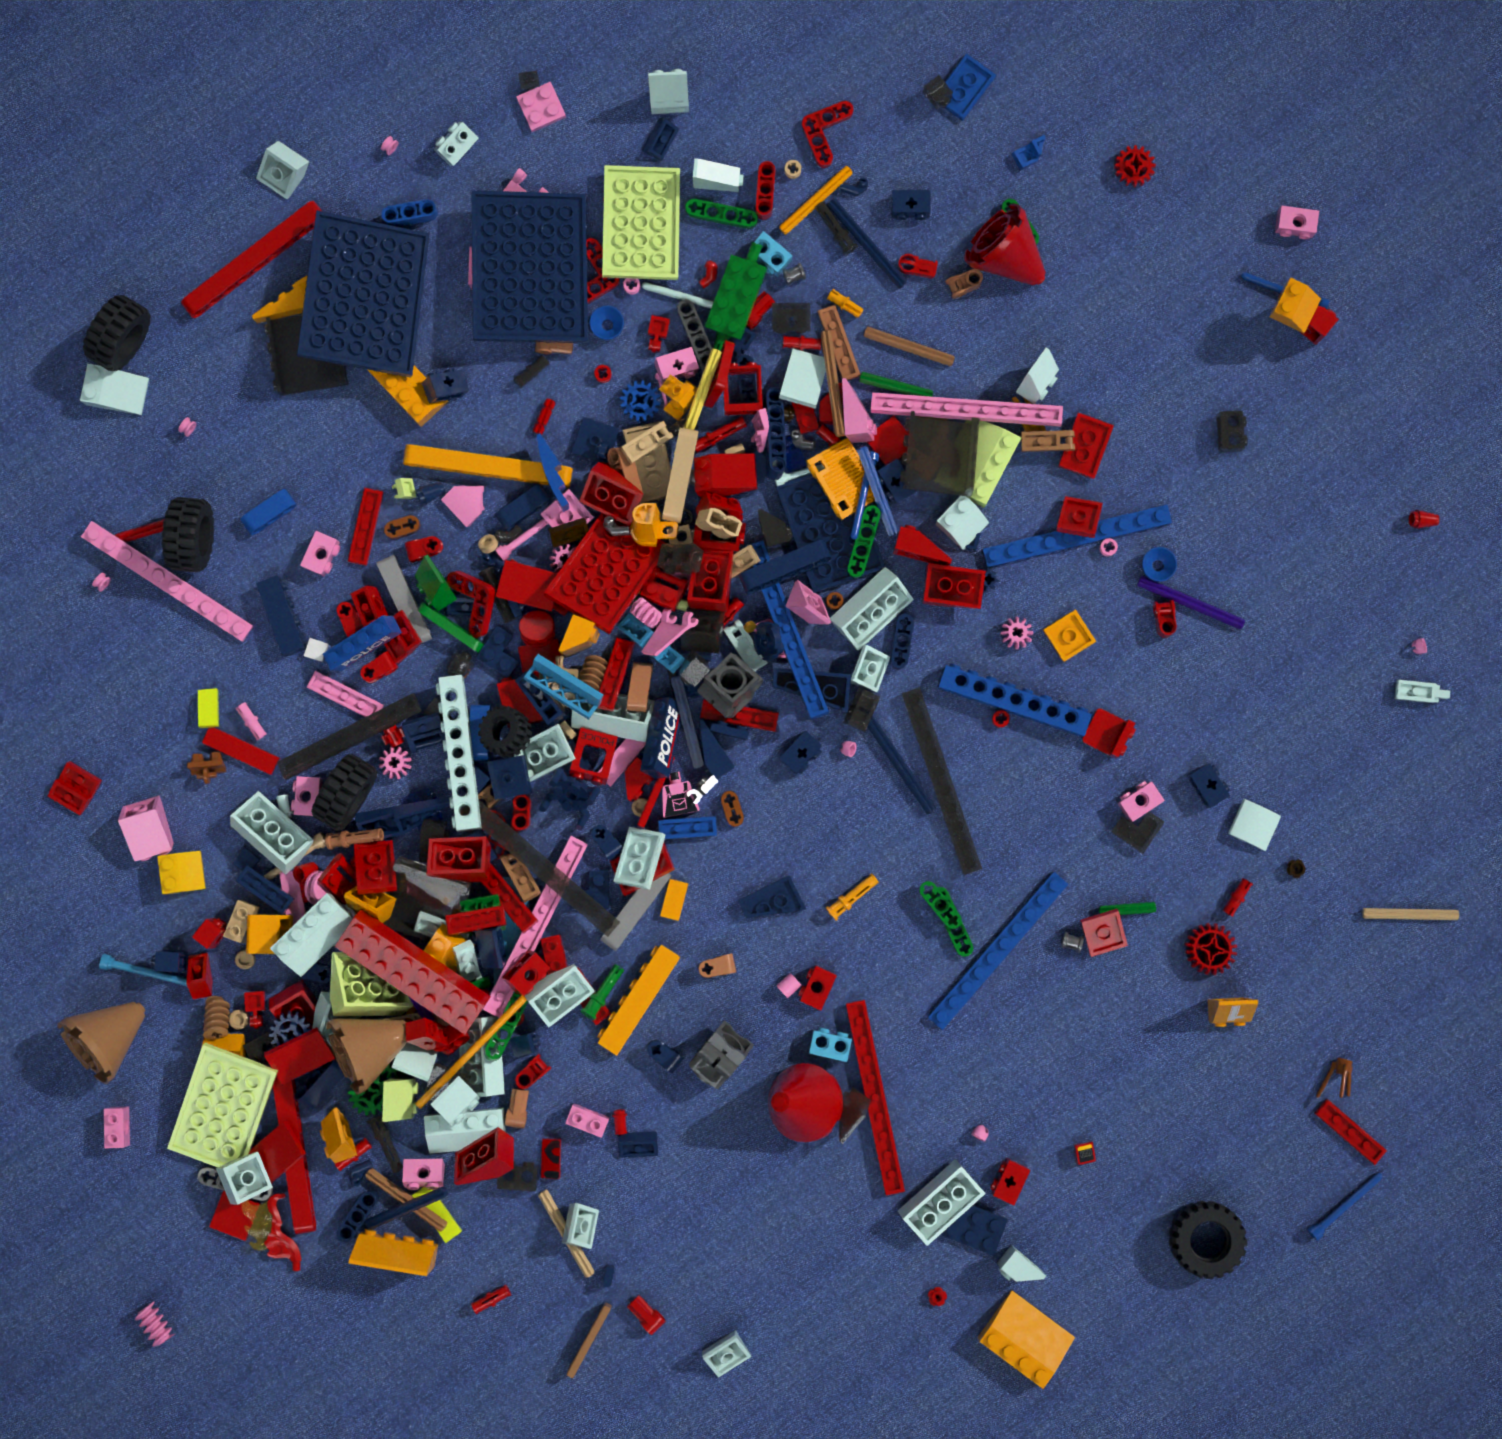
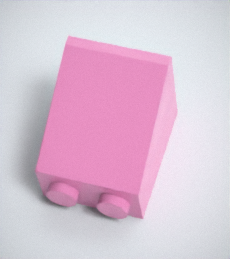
[118,795,174,861]

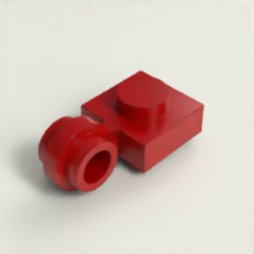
[648,315,670,353]
[244,991,266,1029]

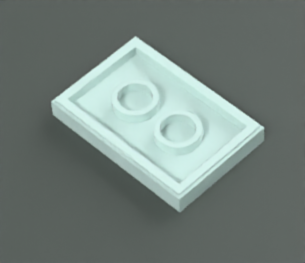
[779,348,826,409]
[613,827,666,890]

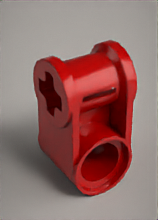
[404,536,443,562]
[1153,600,1177,638]
[336,602,363,637]
[360,651,399,683]
[433,1024,470,1055]
[515,1054,552,1089]

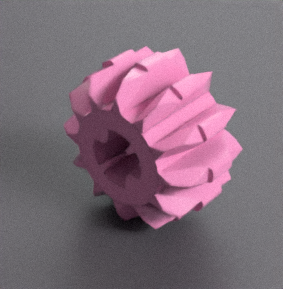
[549,544,576,573]
[630,597,662,628]
[1000,617,1033,650]
[379,747,412,779]

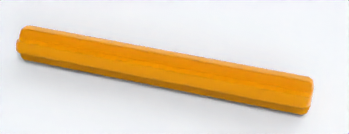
[779,166,852,235]

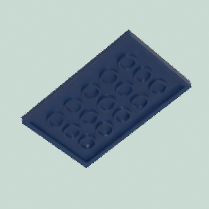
[776,470,885,593]

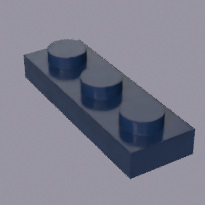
[236,865,295,915]

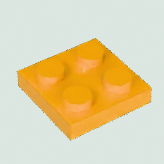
[1043,609,1096,662]

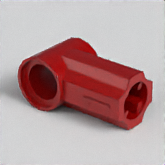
[746,291,775,330]
[293,862,319,903]
[627,1295,666,1335]

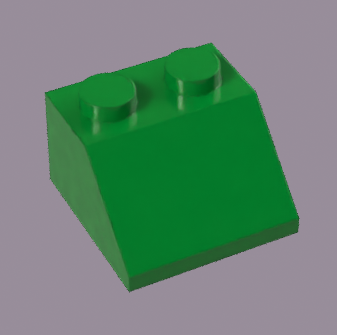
[415,554,457,611]

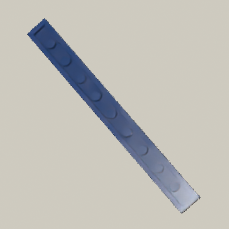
[982,505,1172,568]
[745,540,829,720]
[928,872,1069,1030]

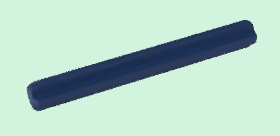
[671,675,704,768]
[364,1186,448,1230]

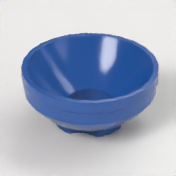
[590,305,624,340]
[1142,547,1177,582]

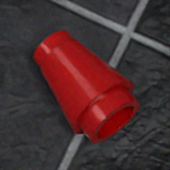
[1409,510,1439,529]

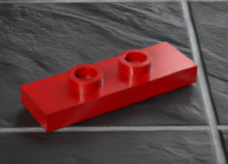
[445,905,507,936]

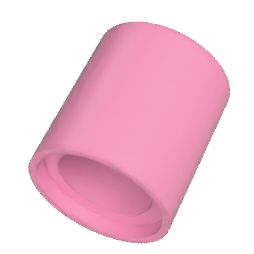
[776,973,802,998]

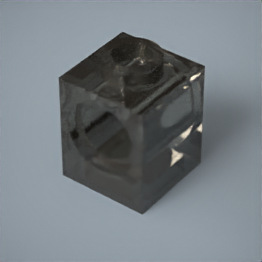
[923,75,953,110]

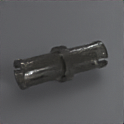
[513,355,550,389]

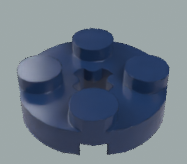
[753,621,784,661]

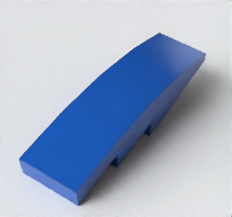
[537,433,570,512]

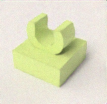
[392,478,417,499]

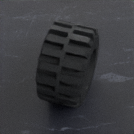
[478,705,532,758]

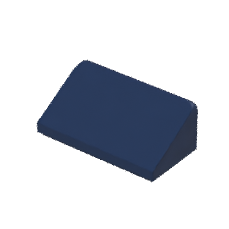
[642,118,679,161]
[446,592,485,616]
[618,1131,658,1158]

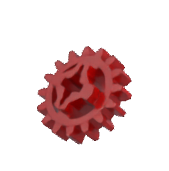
[1114,145,1156,188]

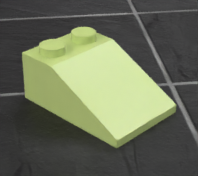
[382,1077,418,1122]

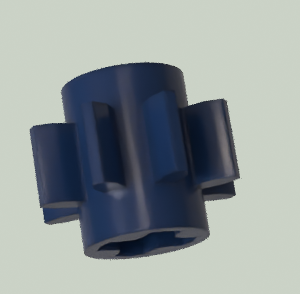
[983,568,999,592]

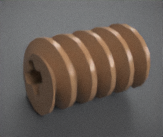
[578,655,608,691]
[203,996,230,1040]

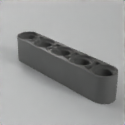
[677,299,716,375]

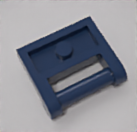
[402,712,446,753]

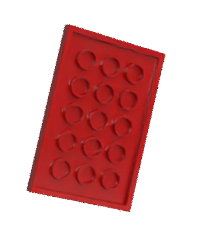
[544,513,670,634]

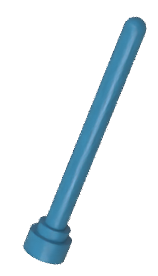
[99,954,187,986]

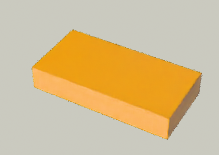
[660,879,688,921]

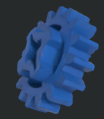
[620,380,661,422]

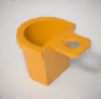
[630,503,679,547]

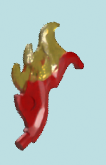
[242,1193,302,1271]

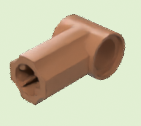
[535,342,573,355]
[505,1088,529,1129]

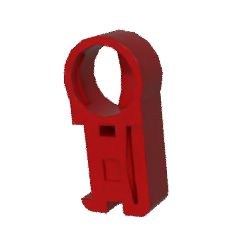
[898,254,938,279]

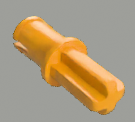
[827,289,863,318]

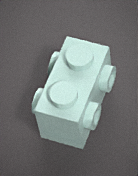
[434,122,479,166]

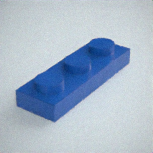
[658,816,717,839]

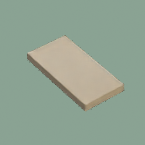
[623,421,671,504]

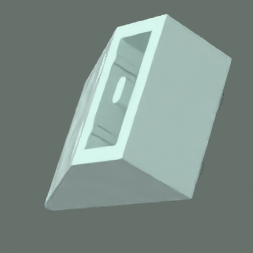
[648,69,689,114]

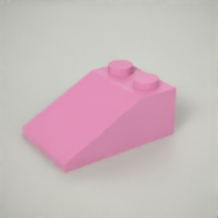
[842,378,877,443]

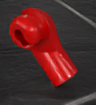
[698,260,718,289]

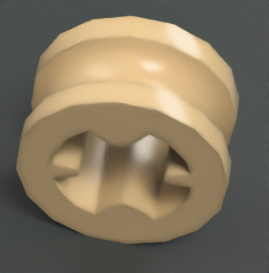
[784,160,801,179]

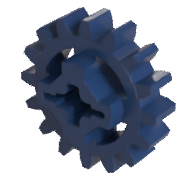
[269,1011,312,1047]

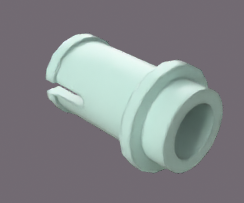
[276,795,293,819]

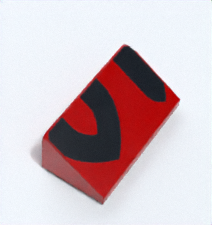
[541,1138,562,1179]

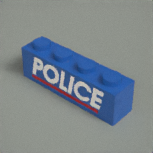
[323,615,402,671]

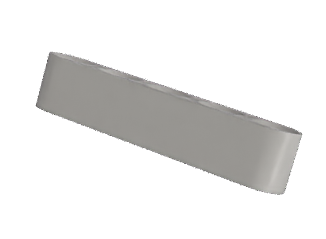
[376,555,433,644]
[600,873,672,951]

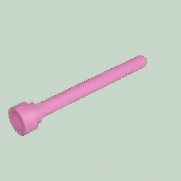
[495,518,548,561]

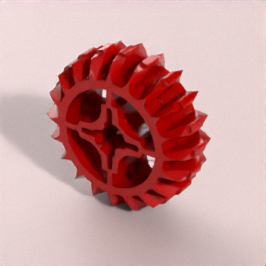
[1184,923,1237,975]

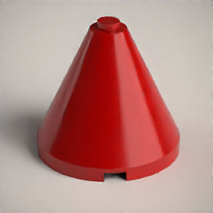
[964,204,1046,286]
[768,1063,843,1142]

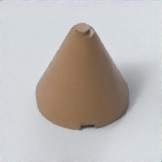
[57,1002,146,1084]
[326,1019,408,1094]

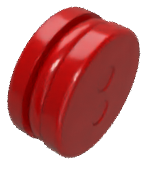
[519,610,555,648]

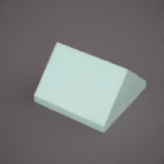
[850,644,890,692]
[562,1203,599,1249]
[702,1330,752,1378]

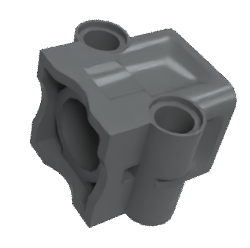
[697,653,764,718]
[689,1020,754,1089]

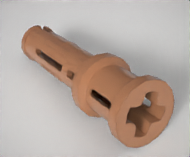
[325,828,384,850]

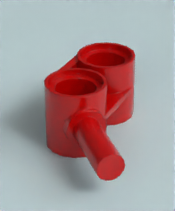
[497,794,532,844]

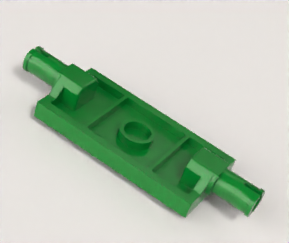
[705,242,768,351]

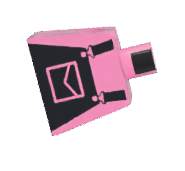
[662,772,700,818]

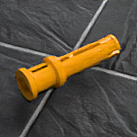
[825,873,879,921]

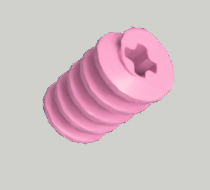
[135,1302,176,1347]

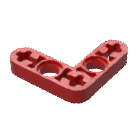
[802,101,854,168]
[586,238,620,304]
[703,340,735,408]
[447,570,495,638]

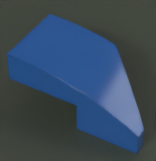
[1011,135,1046,170]

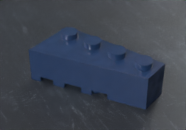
[772,668,851,713]

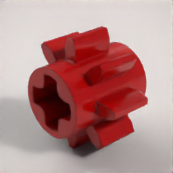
[381,724,405,747]

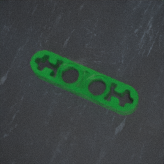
[686,199,758,229]
[847,505,881,578]
[417,602,484,653]
[931,887,974,957]
[484,993,528,1062]

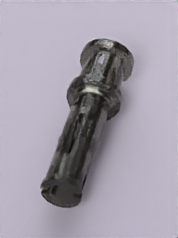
[815,201,858,256]
[478,566,516,624]
[366,1114,403,1173]

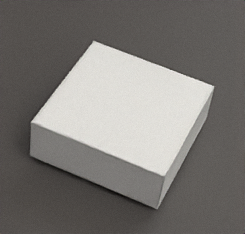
[304,638,329,662]

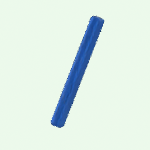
[857,446,899,536]

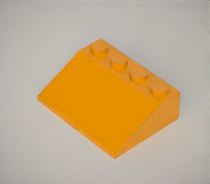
[348,1229,438,1276]
[977,1290,1075,1389]

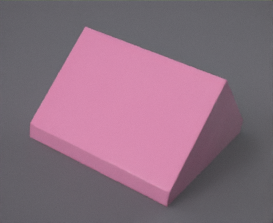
[786,580,831,625]

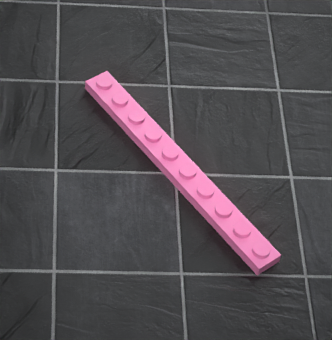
[871,392,1063,427]
[81,521,253,642]
[482,836,588,1018]

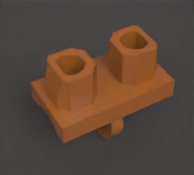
[187,752,226,784]

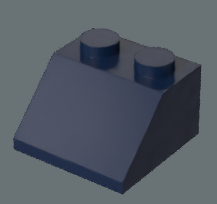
[473,926,507,969]

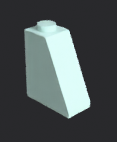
[693,158,744,192]

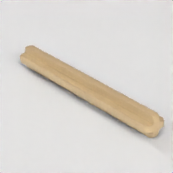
[1362,908,1459,920]
[538,1190,595,1278]

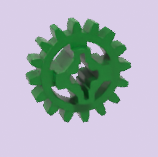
[348,1075,386,1116]

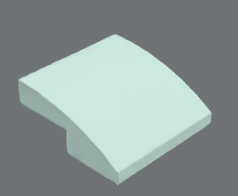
[1228,799,1281,851]
[391,1043,438,1082]

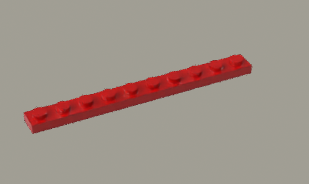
[846,1000,905,1196]

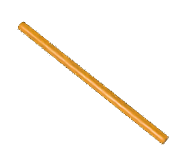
[415,995,527,1109]

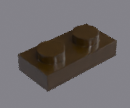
[548,517,589,548]

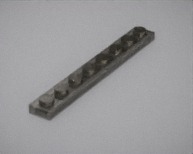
[278,693,422,780]

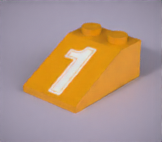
[1207,997,1258,1027]

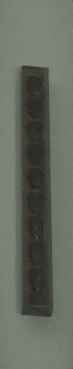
[901,687,982,875]
[462,799,621,937]

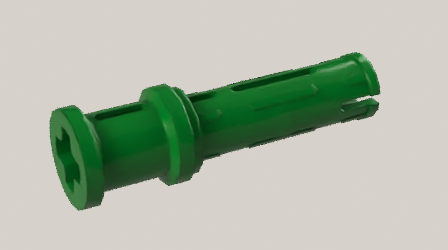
[580,964,624,1020]

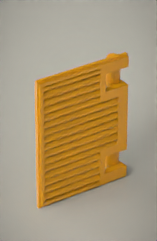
[806,438,875,520]

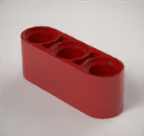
[755,161,775,220]

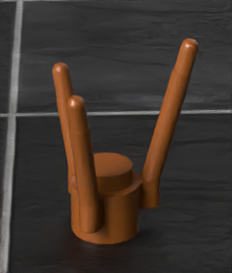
[1316,1058,1353,1098]

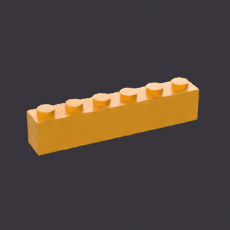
[597,944,680,1056]

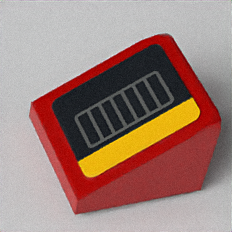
[1073,1141,1096,1165]

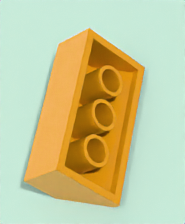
[368,365,449,427]

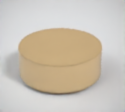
[478,534,498,554]
[632,798,648,817]
[235,950,256,969]
[229,1010,249,1029]

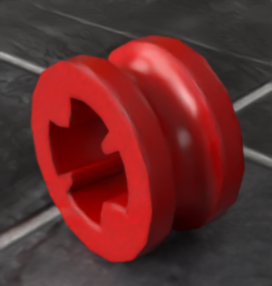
[594,365,612,383]
[992,710,1010,728]

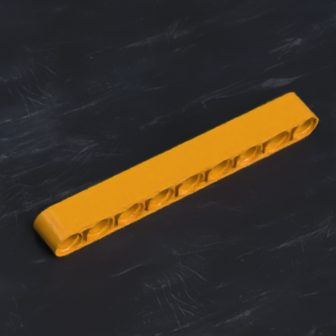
[403,444,573,488]

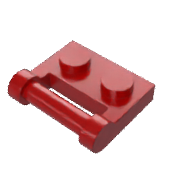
[640,567,690,612]
[318,853,357,905]

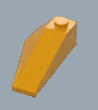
[252,276,307,324]

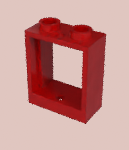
[724,362,763,416]

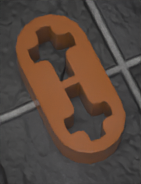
[384,515,421,539]
[721,791,744,827]

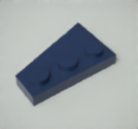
[738,875,807,918]

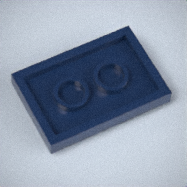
[940,1205,1008,1256]

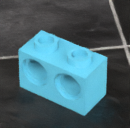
[749,231,792,277]
[809,1027,852,1062]

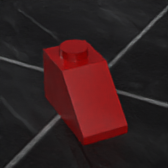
[186,953,213,999]

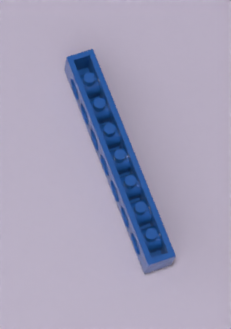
[937,664,1092,737]

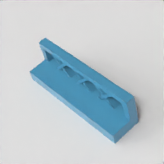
[524,654,603,720]

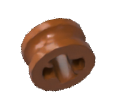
[826,592,843,610]

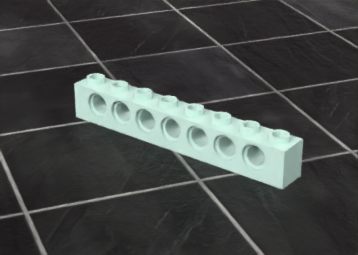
[436,675,482,832]

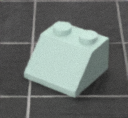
[256,141,309,199]
[1016,348,1059,404]
[935,494,989,550]
[430,1076,480,1126]
[216,1152,273,1205]
[997,1245,1046,1282]

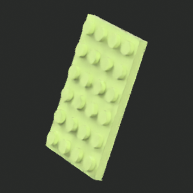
[602,165,680,280]
[167,1043,278,1167]

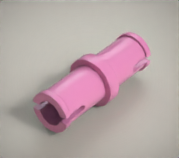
[235,702,267,741]

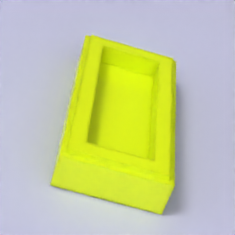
[198,688,219,728]

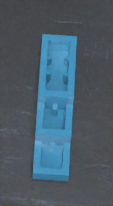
[617,613,686,674]

